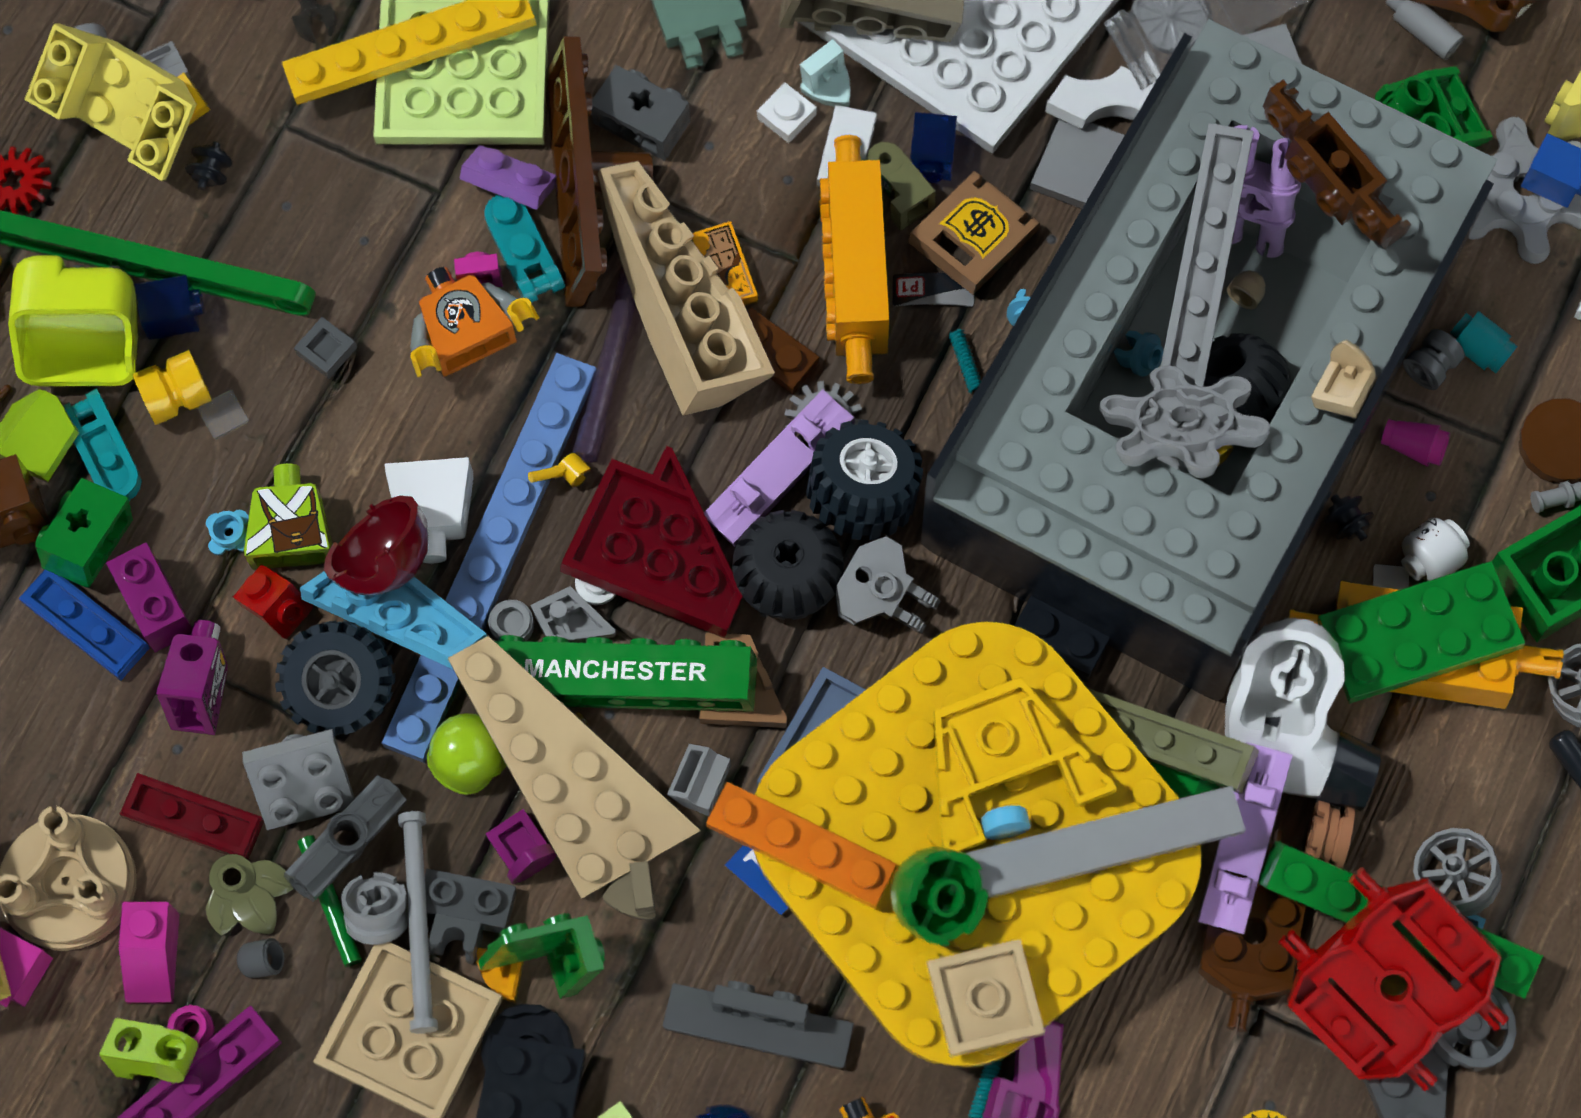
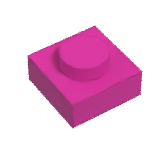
[454,252,503,287]

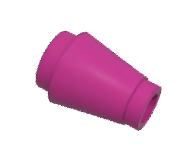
[1381,419,1450,467]

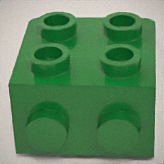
[478,913,605,999]

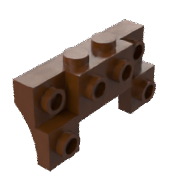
[1262,79,1411,249]

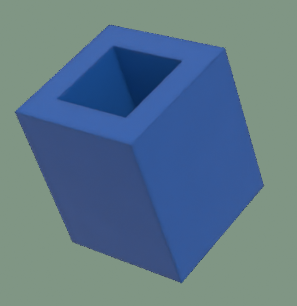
[1520,133,1581,208]

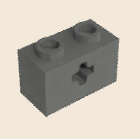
[591,65,690,161]

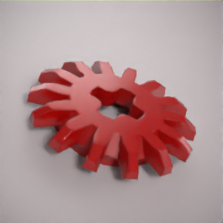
[0,146,52,214]

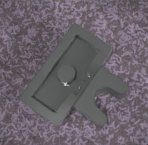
[425,869,517,964]

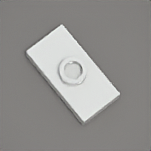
[817,105,877,187]

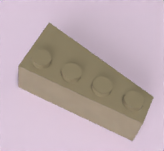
[778,0,965,42]

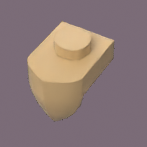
[1311,340,1377,418]

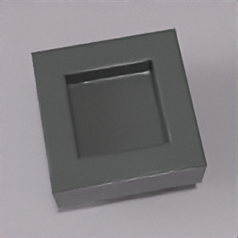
[294,317,357,379]

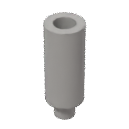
[1386,0,1464,60]

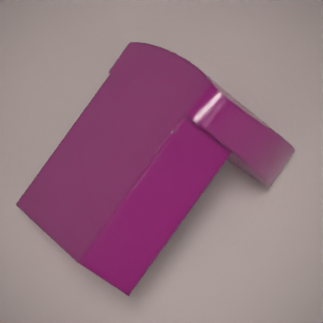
[485,809,557,884]

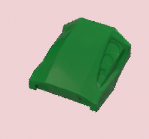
[1375,66,1493,148]

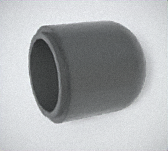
[237,938,285,979]

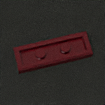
[119,773,264,860]

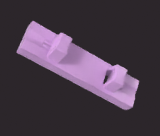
[704,389,855,547]
[1197,742,1293,934]

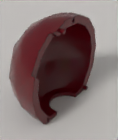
[324,495,428,596]

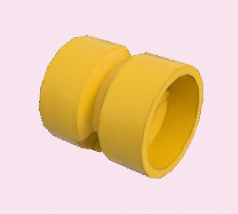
[132,350,213,425]

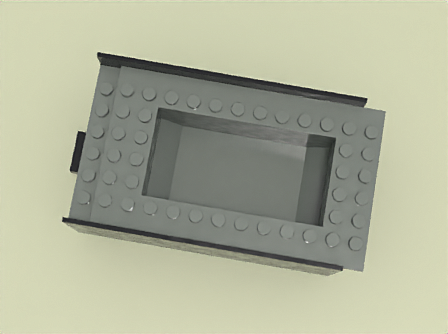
[921,19,1498,700]

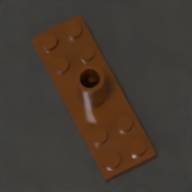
[546,36,653,307]

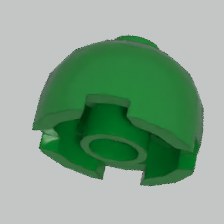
[890,846,988,946]

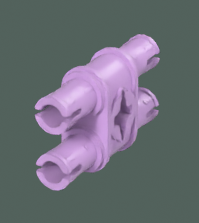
[1232,125,1301,258]

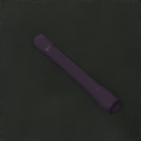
[573,265,636,463]

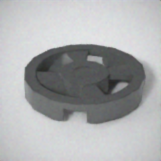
[1432,979,1517,1072]

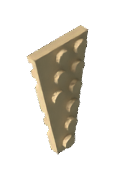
[447,636,701,899]

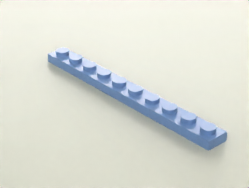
[382,353,598,763]

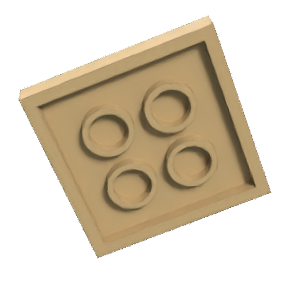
[313,942,504,1118]

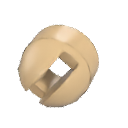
[1227,270,1265,309]

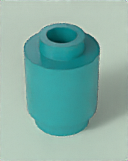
[1450,311,1518,374]

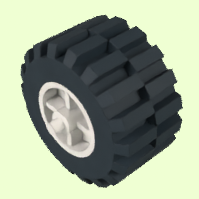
[807,420,923,540]

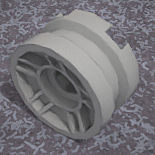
[341,872,409,945]

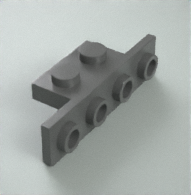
[663,981,854,1069]

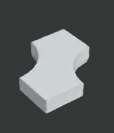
[1045,66,1155,130]

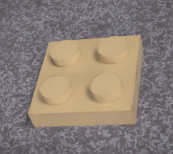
[927,939,1045,1057]

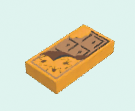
[692,221,758,306]

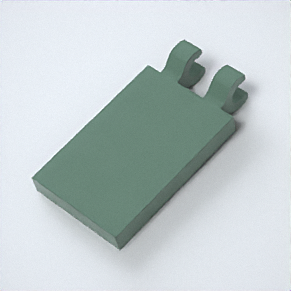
[651,0,747,69]

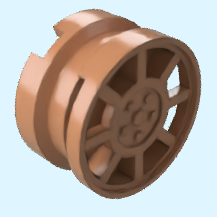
[1304,800,1355,868]

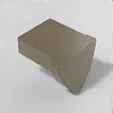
[603,861,656,920]

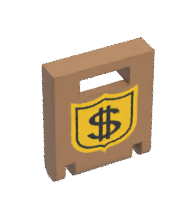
[908,171,1041,295]

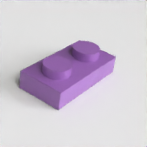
[460,145,556,210]

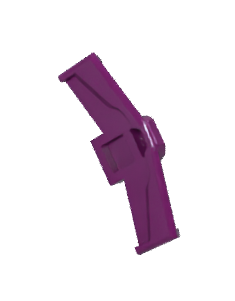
[982,1021,1063,1118]

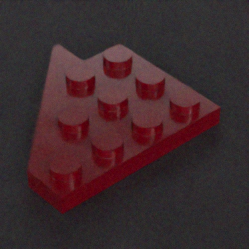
[560,446,743,638]

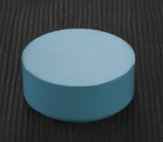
[981,805,1031,840]

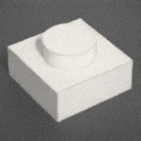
[757,82,816,143]

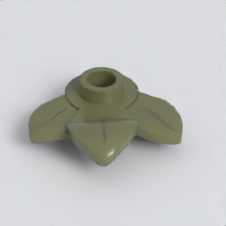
[206,854,293,936]

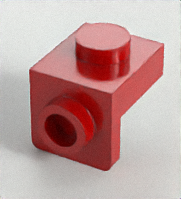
[233,564,313,639]

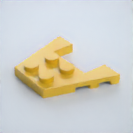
[933,677,1117,852]

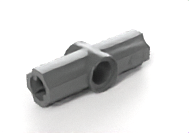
[284,775,407,902]

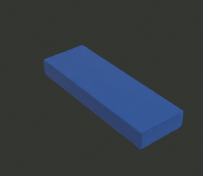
[19,570,150,681]

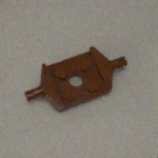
[1198,829,1306,1032]

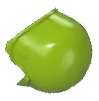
[427,713,507,795]

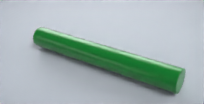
[297,835,362,967]

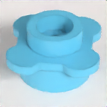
[206,510,249,555]

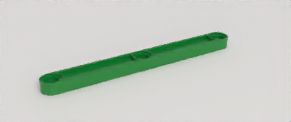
[0,210,316,316]

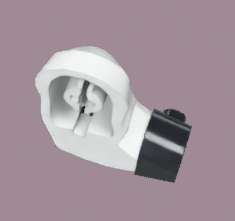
[1225,618,1382,811]

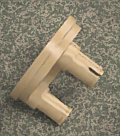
[0,806,137,951]

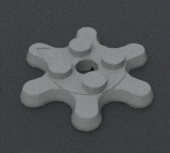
[1468,117,1581,264]
[1100,366,1270,478]

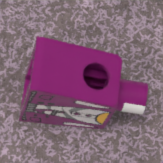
[156,620,228,735]

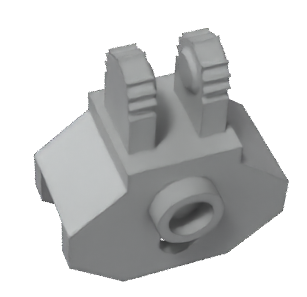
[835,536,941,633]

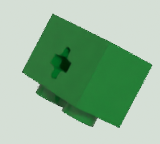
[35,477,133,589]

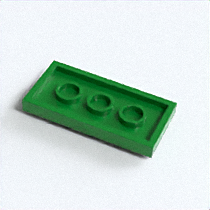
[1317,561,1525,704]

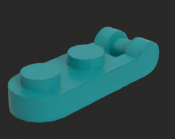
[484,195,565,303]
[63,389,142,501]

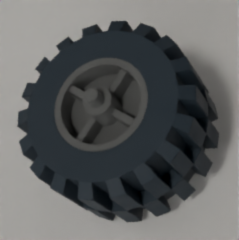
[275,621,396,736]

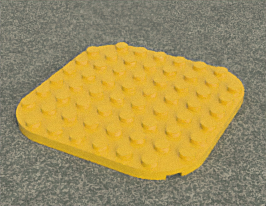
[753,622,1201,1068]

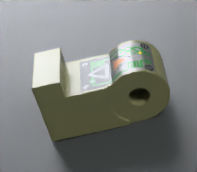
[867,142,935,231]

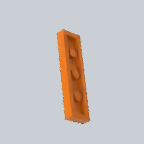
[706,782,897,909]

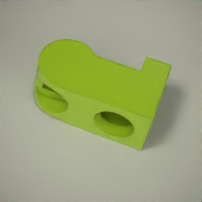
[99,1018,199,1083]

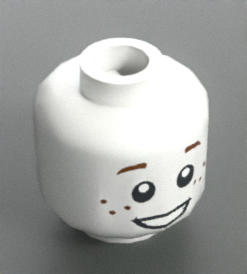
[1401,518,1470,581]

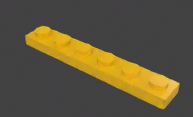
[282,0,536,105]

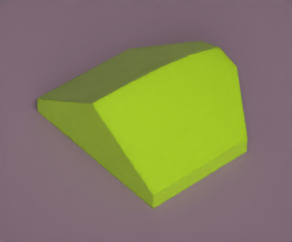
[0,389,79,482]

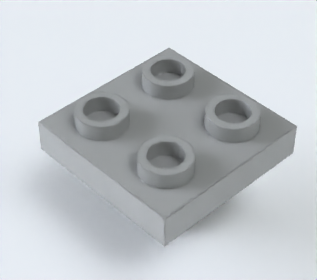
[242,729,354,830]

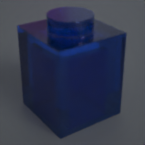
[910,112,957,183]
[135,275,205,340]

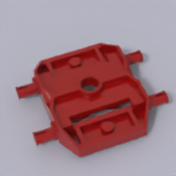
[1279,867,1509,1092]

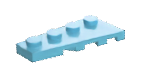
[300,571,487,669]

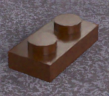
[748,308,819,395]

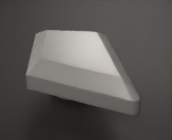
[530,586,616,643]

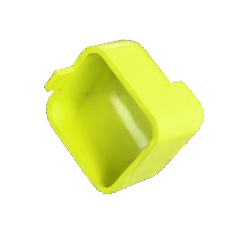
[8,255,138,386]

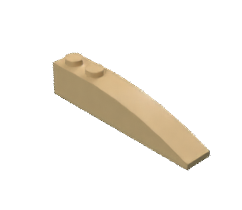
[597,161,775,416]

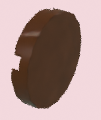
[1518,398,1581,484]

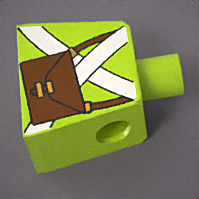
[244,463,333,570]

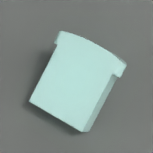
[800,39,851,107]

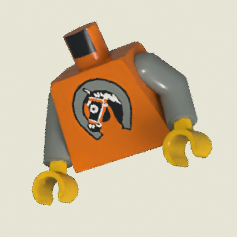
[410,267,539,378]

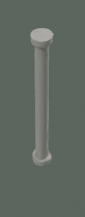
[398,811,438,1034]

